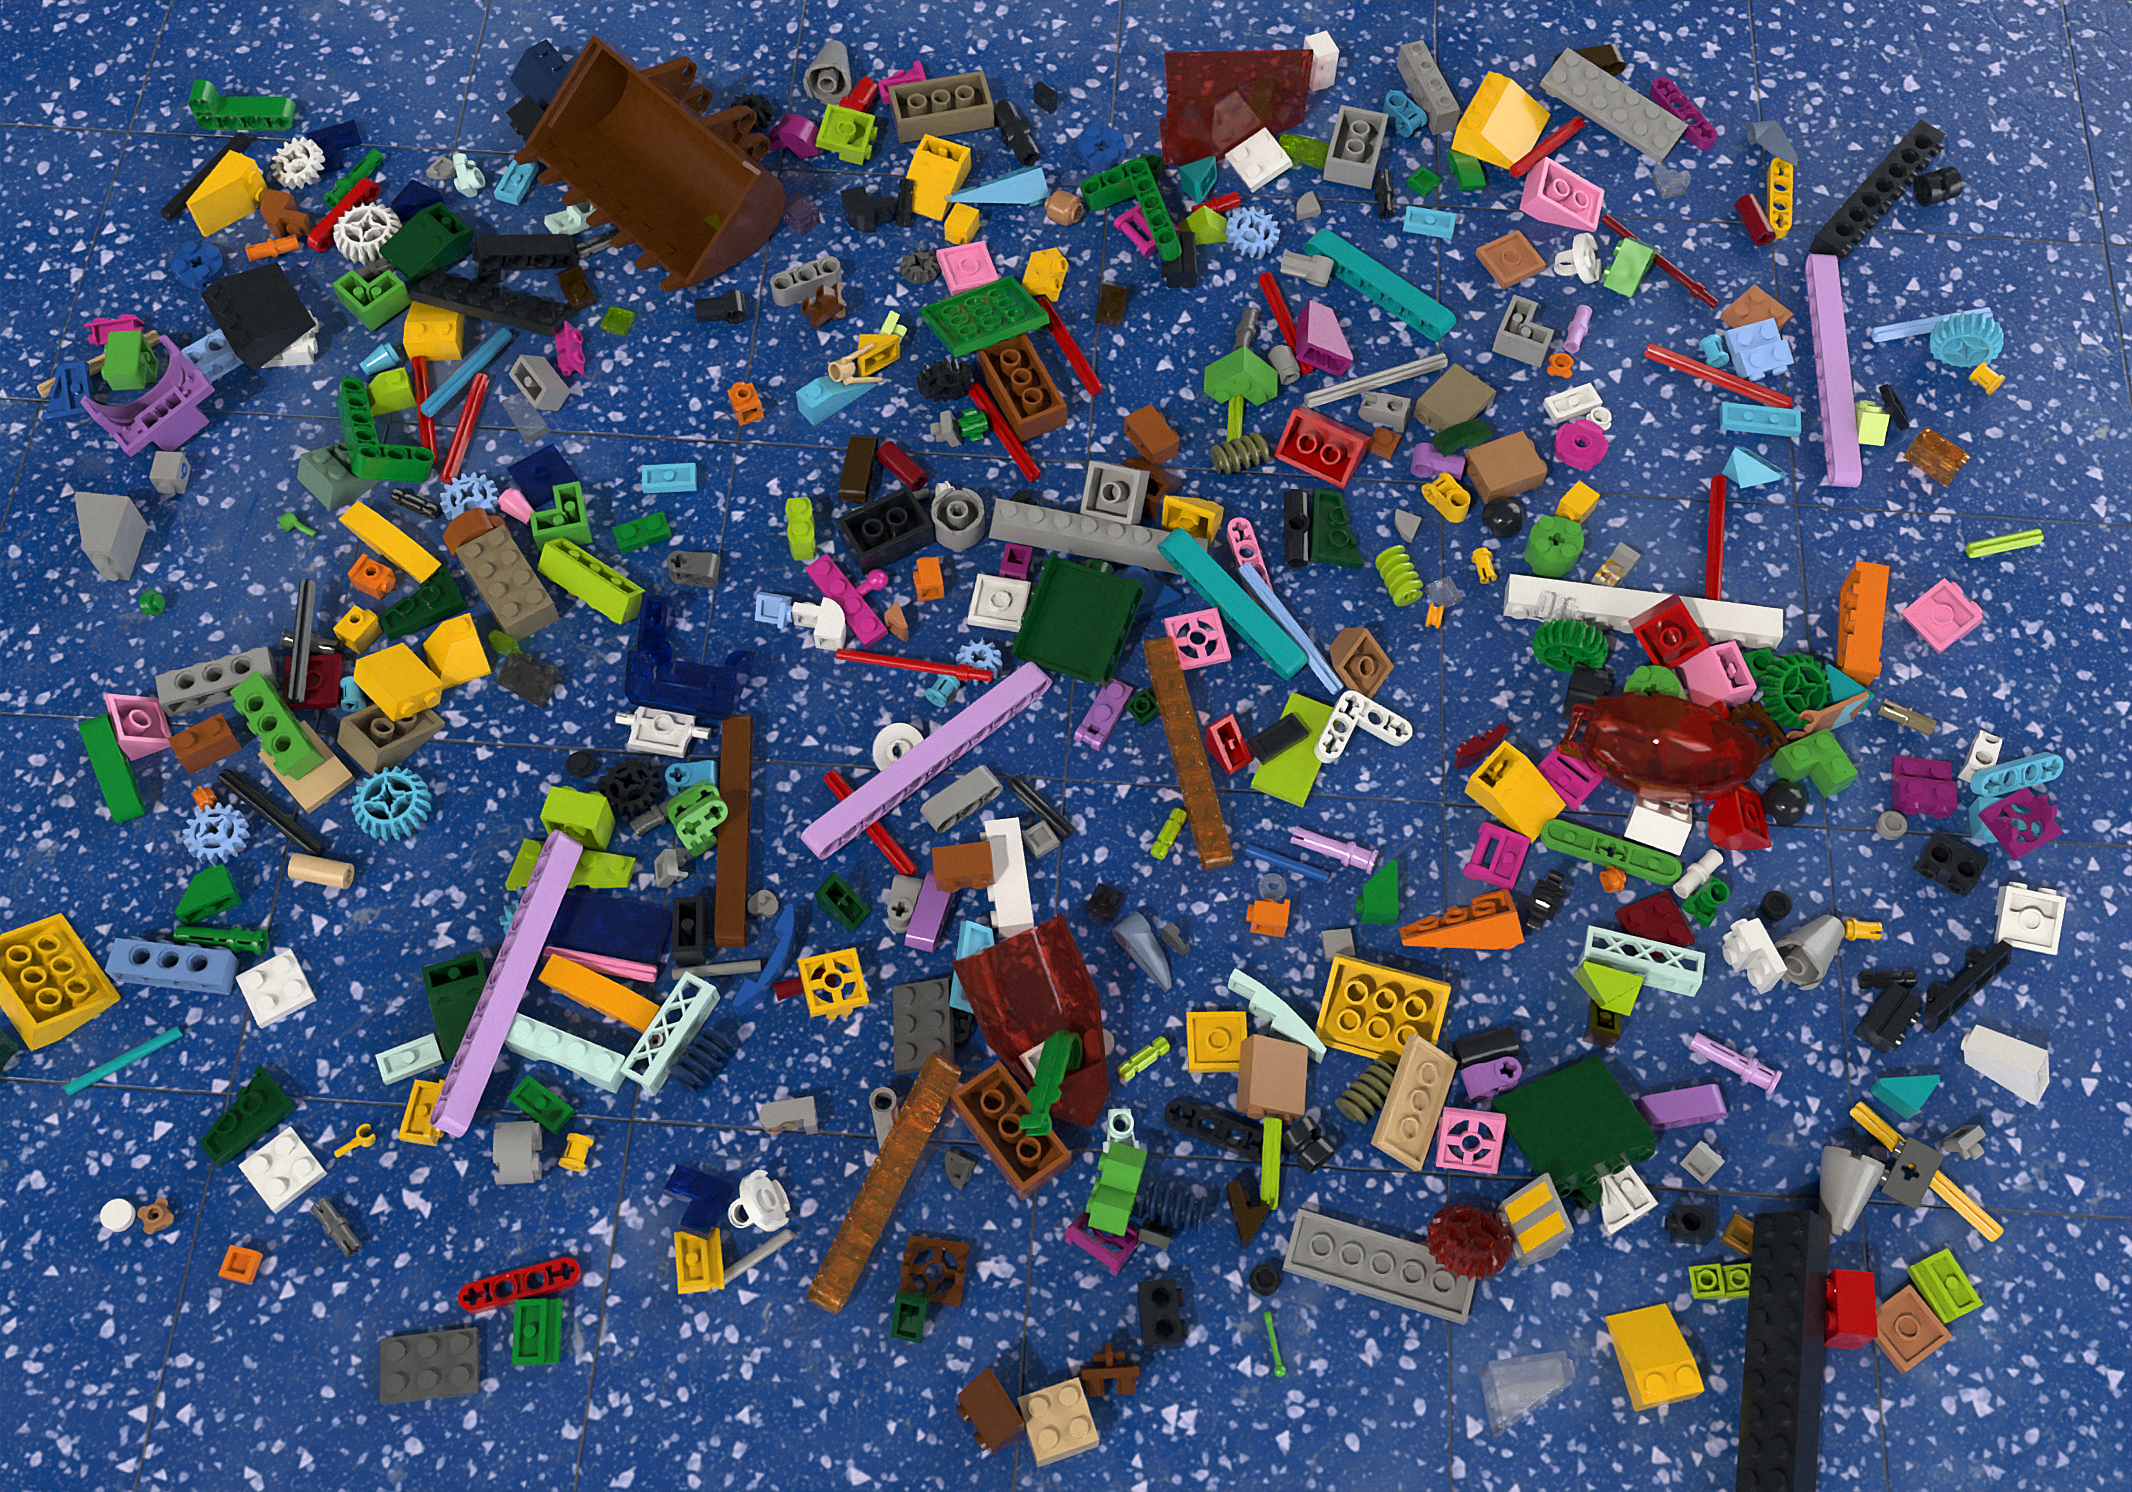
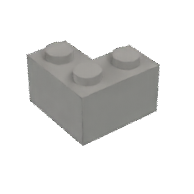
[1492,295,1554,368]

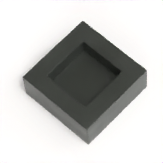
[1138,1218,1174,1250]

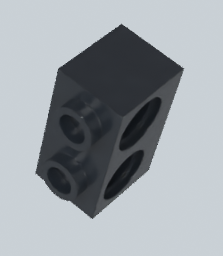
[1912,831,1989,897]
[1137,1279,1187,1352]

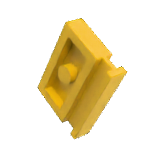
[674,1228,724,1294]

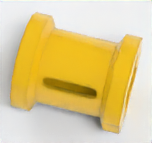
[1969,361,2005,395]
[558,1133,594,1172]

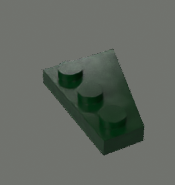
[1309,488,1364,570]
[378,565,467,642]
[199,1064,296,1168]

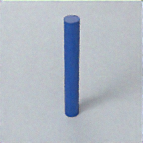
[1245,844,1330,883]

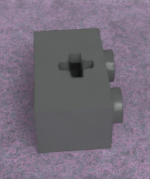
[1878,1137,1945,1211]

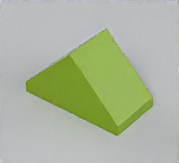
[1178,205,1228,245]

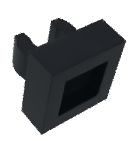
[1086,883,1125,923]

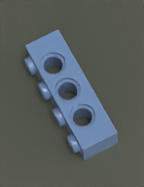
[105,936,240,995]

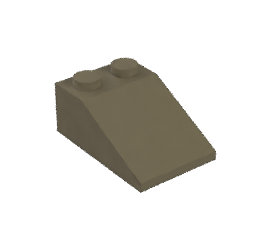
[337,704,445,777]

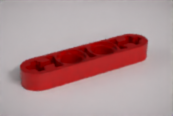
[307,178,380,254]
[458,1257,582,1314]

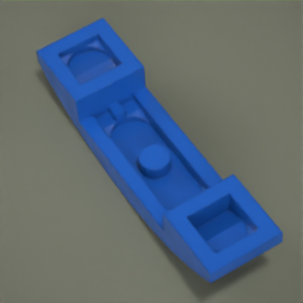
[732,904,797,1016]

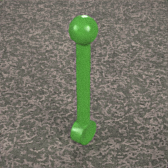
[1263,1311,1286,1377]

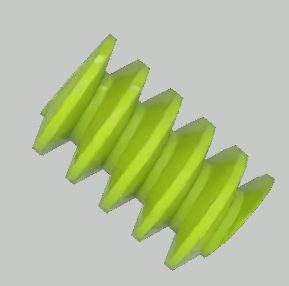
[1375,545,1423,607]

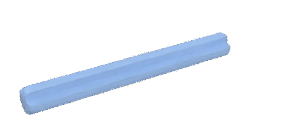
[1870,307,1993,342]

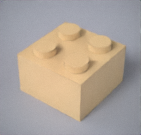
[1017,1377,1099,1468]

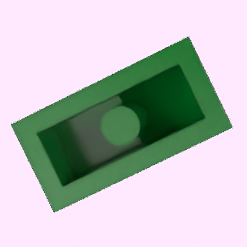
[1355,860,1399,925]
[175,864,243,926]

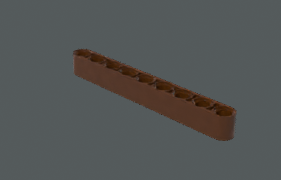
[715,714,753,948]

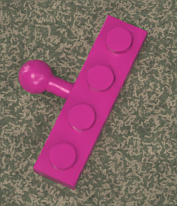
[805,553,889,649]

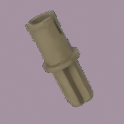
[1877,698,1937,736]

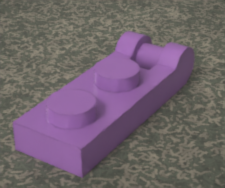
[1073,678,1133,751]

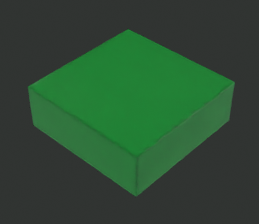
[1406,166,1441,198]

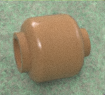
[1044,190,1083,226]

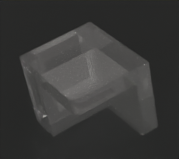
[1651,161,1692,199]

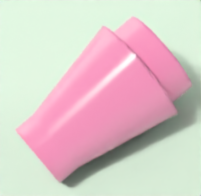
[498,488,535,526]

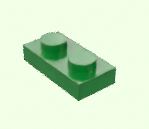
[612,511,672,555]
[508,1074,575,1136]

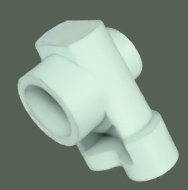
[453,153,485,197]
[1103,1109,1139,1153]

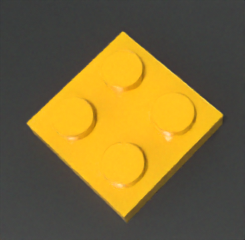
[1186,1011,1247,1073]

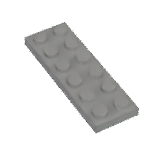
[1539,47,1688,164]
[1282,1208,1480,1325]

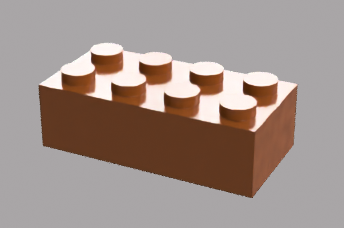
[976,332,1067,442]
[950,1060,1072,1201]

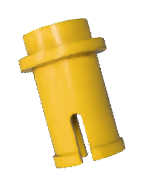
[1471,548,1497,584]
[1842,918,1882,941]

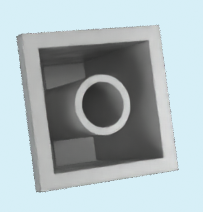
[74,491,148,581]

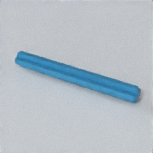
[420,328,512,417]

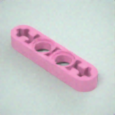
[1227,518,1274,612]

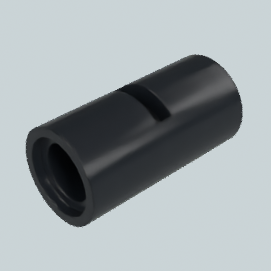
[1452,1027,1519,1070]

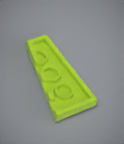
[505,839,636,890]

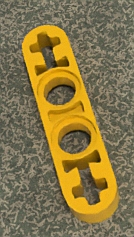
[1766,157,1793,239]

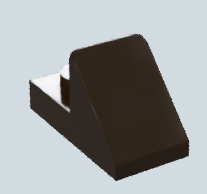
[553,265,597,312]
[1096,280,1131,327]
[1582,998,1621,1048]
[1225,1180,1271,1250]

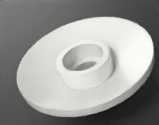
[873,723,924,772]

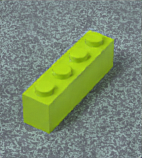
[537,537,645,625]

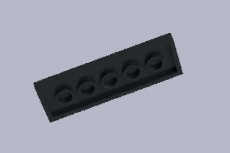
[409,271,574,337]

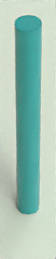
[63,1026,183,1096]

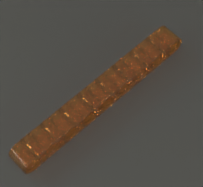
[1143,636,1233,871]
[807,1052,962,1315]

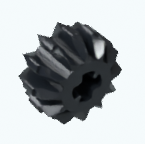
[730,91,772,132]

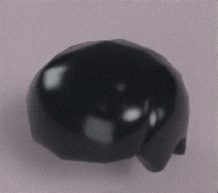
[1482,496,1523,538]
[1762,780,1807,825]

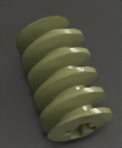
[1210,432,1269,475]
[1335,1059,1395,1124]

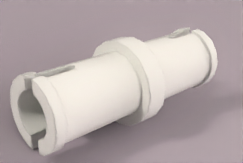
[1673,849,1723,899]

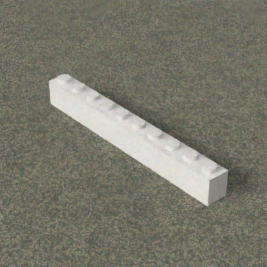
[1503,574,1783,651]

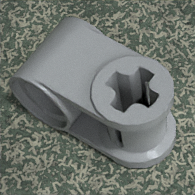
[887,874,924,933]

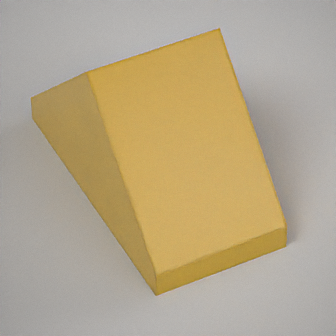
[857,334,900,377]

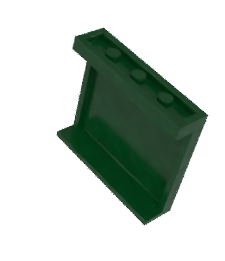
[1011,552,1146,690]
[1491,1055,1657,1199]

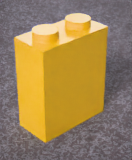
[353,642,444,722]

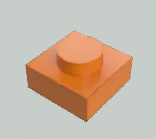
[218,1245,263,1285]

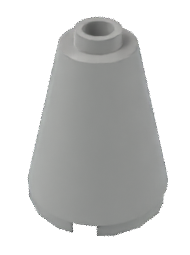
[803,40,852,105]
[1774,915,1845,990]
[1818,1146,1885,1236]

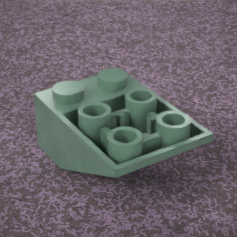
[297,441,382,510]

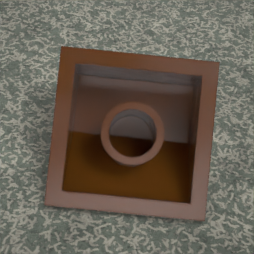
[956,1367,1025,1456]

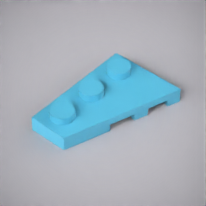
[949,920,1006,1022]

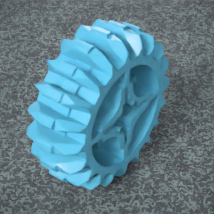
[1930,311,2004,369]
[352,766,431,842]

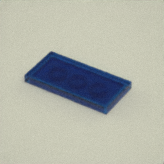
[546,888,673,968]

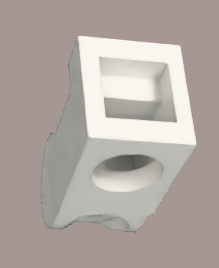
[1958,730,2002,783]

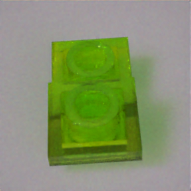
[1278,133,1330,170]

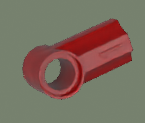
[839,76,878,114]

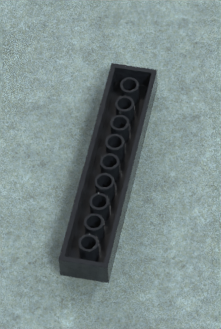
[1735,1210,1830,1492]

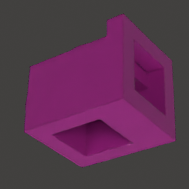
[999,543,1033,581]

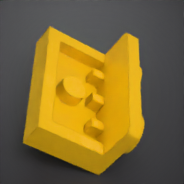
[1021,247,1068,302]
[398,1079,445,1146]

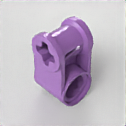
[1460,1056,1522,1102]

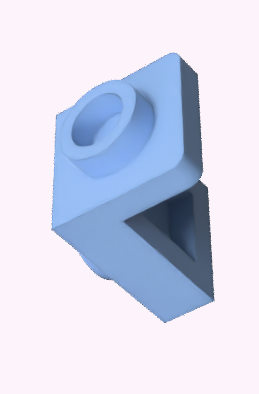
[755,592,793,629]

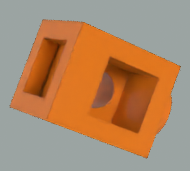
[727,382,764,426]
[347,554,396,600]
[913,557,944,602]
[1246,899,1290,938]

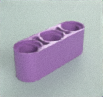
[905,869,955,953]
[1634,1084,1727,1132]

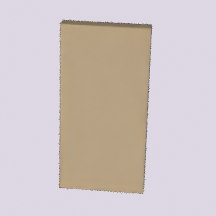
[1371,1034,1458,1171]

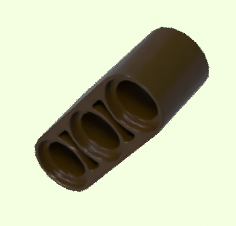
[1553,44,1626,77]
[838,434,878,505]

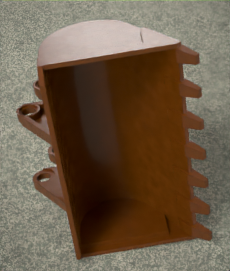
[514,33,785,292]

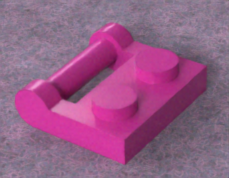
[1114,204,1180,258]
[1536,742,1606,811]
[1463,822,1531,891]

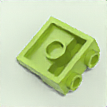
[816,103,878,165]

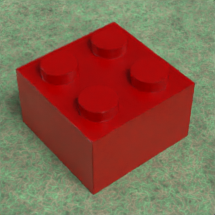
[1628,593,1709,670]
[1824,1269,1878,1350]

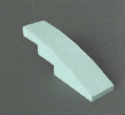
[544,201,597,235]
[1227,968,1327,1064]

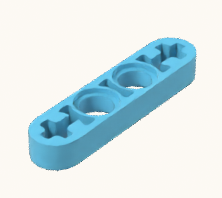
[1970,752,2064,797]

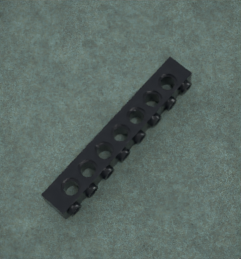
[1808,119,1945,261]

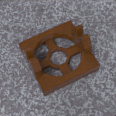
[1712,702,1791,771]
[899,1235,970,1308]

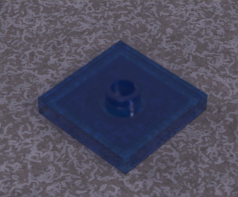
[507,443,580,509]

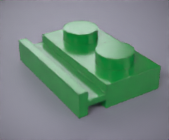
[512,1298,563,1366]

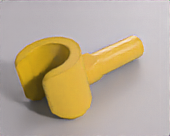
[334,1124,376,1158]

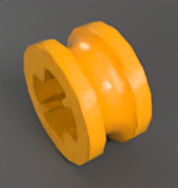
[1425,603,1444,629]

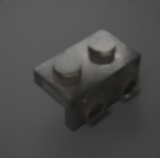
[496,651,566,708]

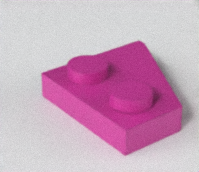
[878,60,926,105]

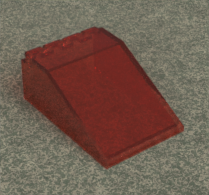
[1160,49,1314,166]

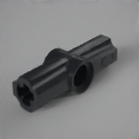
[994,99,1040,166]
[1282,489,1309,569]

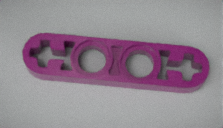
[1650,77,1717,150]

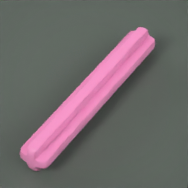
[543,946,658,982]

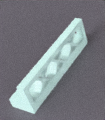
[1578,925,1705,997]
[619,972,720,1096]

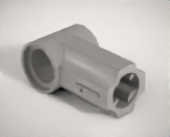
[1280,251,1334,287]
[869,1087,906,1152]

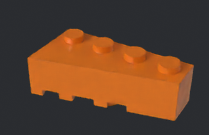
[1836,561,1890,687]

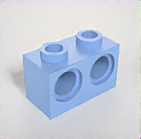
[182,328,243,382]

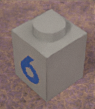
[149,451,191,495]

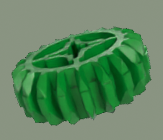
[1532,618,1608,673]
[1758,653,1832,728]

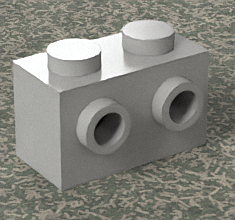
[509,354,571,411]

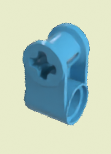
[1382,90,1428,138]
[665,760,720,797]

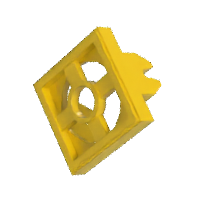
[798,947,869,1020]

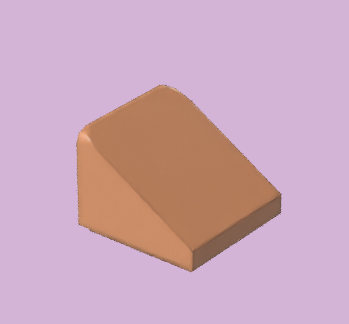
[884,601,909,642]

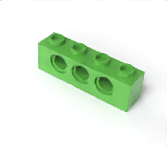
[230,671,325,781]

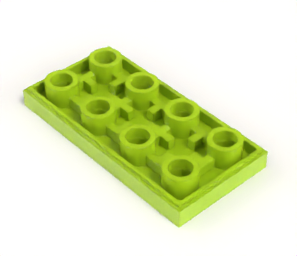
[1251,692,1344,808]

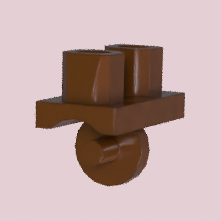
[801,282,847,328]
[1080,1342,1139,1397]

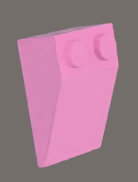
[1519,157,1605,232]

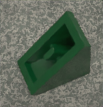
[815,871,871,932]
[890,1288,932,1344]

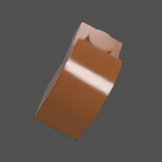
[260,189,313,239]
[442,508,512,557]

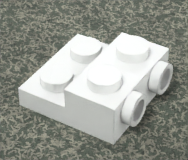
[261,310,319,368]
[1994,882,2066,955]
[1722,918,1787,994]

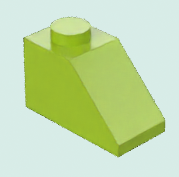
[366,367,416,417]

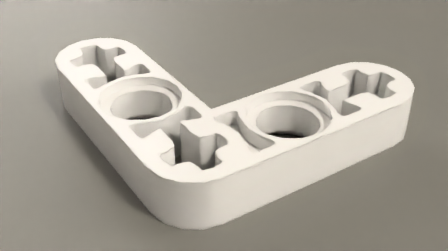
[1314,691,1413,763]

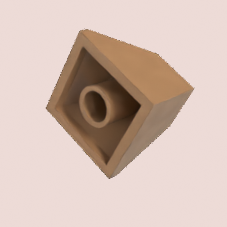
[1329,628,1394,700]

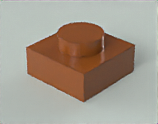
[1366,426,1401,460]

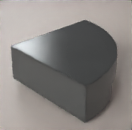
[1162,922,1190,957]
[944,1149,975,1191]

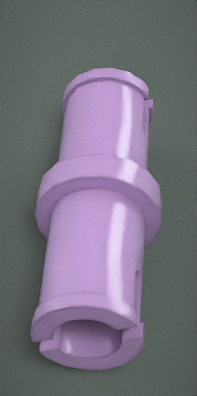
[1563,305,1592,353]

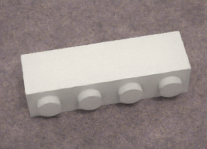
[980,817,1034,938]

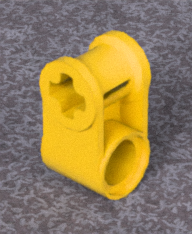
[1421,472,1471,523]

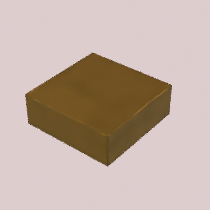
[1719,1213,1754,1258]

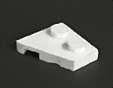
[1598,1165,1658,1237]

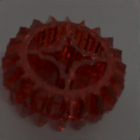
[1426,1202,1512,1282]

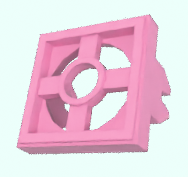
[1163,607,1231,672]
[1435,1107,1506,1174]

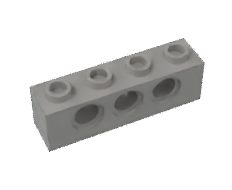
[1397,40,1460,135]
[155,647,280,717]

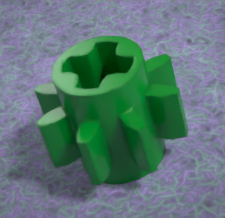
[957,407,988,442]

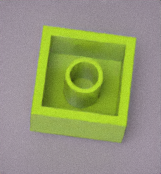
[540,786,616,852]

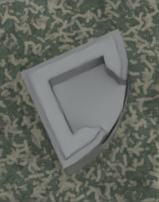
[426,155,457,180]
[1296,191,1321,221]
[1394,509,1422,543]

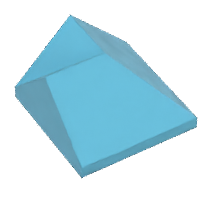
[1722,446,1788,489]

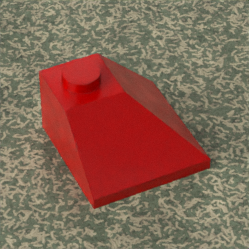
[1707,780,1772,851]

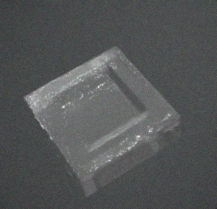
[1425,576,1462,609]

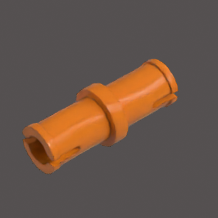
[245,234,300,262]

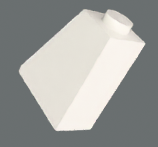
[1961,1024,2049,1106]

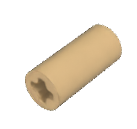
[288,853,354,889]

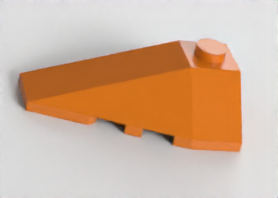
[1399,888,1524,950]

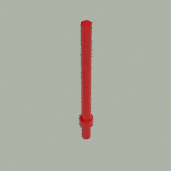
[836,648,993,682]

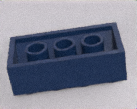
[510,39,572,112]

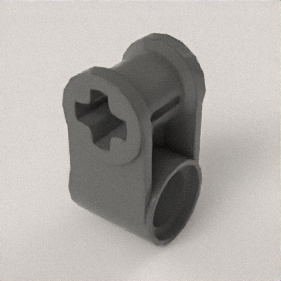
[666,550,721,588]

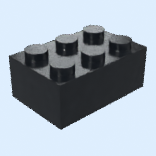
[836,486,934,576]

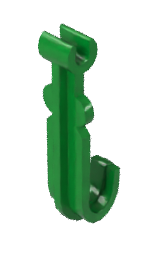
[1019,1030,1082,1137]

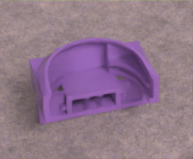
[80,334,215,457]

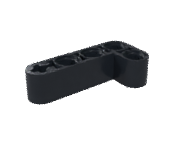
[472,234,578,285]

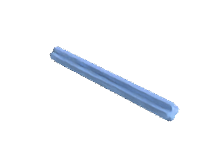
[1237,562,1345,695]

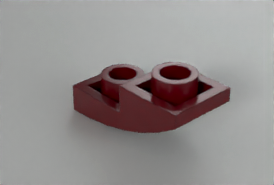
[1454,723,1509,769]

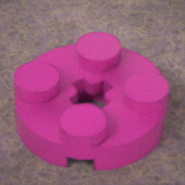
[1554,420,1608,471]

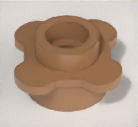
[137,1198,174,1234]

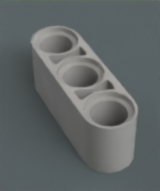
[770,256,842,307]
[920,765,1003,833]

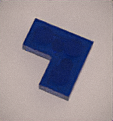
[306,120,362,175]
[664,1164,734,1241]

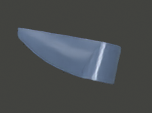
[1747,120,1799,166]
[1112,911,1172,993]

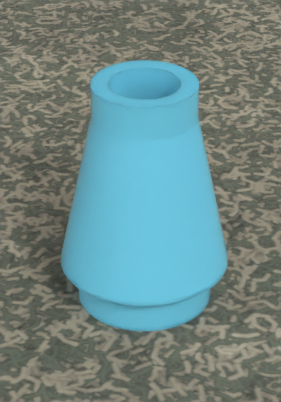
[359,342,401,377]

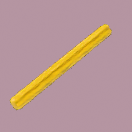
[1850,1101,2004,1242]

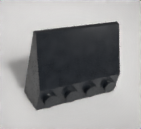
[201,262,316,372]

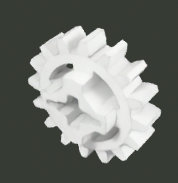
[271,137,325,190]

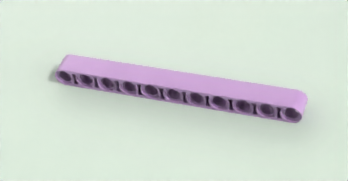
[1805,254,1862,488]
[801,661,1052,860]
[429,830,583,1138]

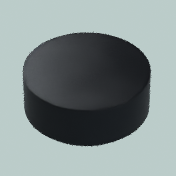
[1760,891,1792,921]

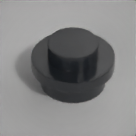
[566,751,595,779]
[1249,1264,1280,1297]

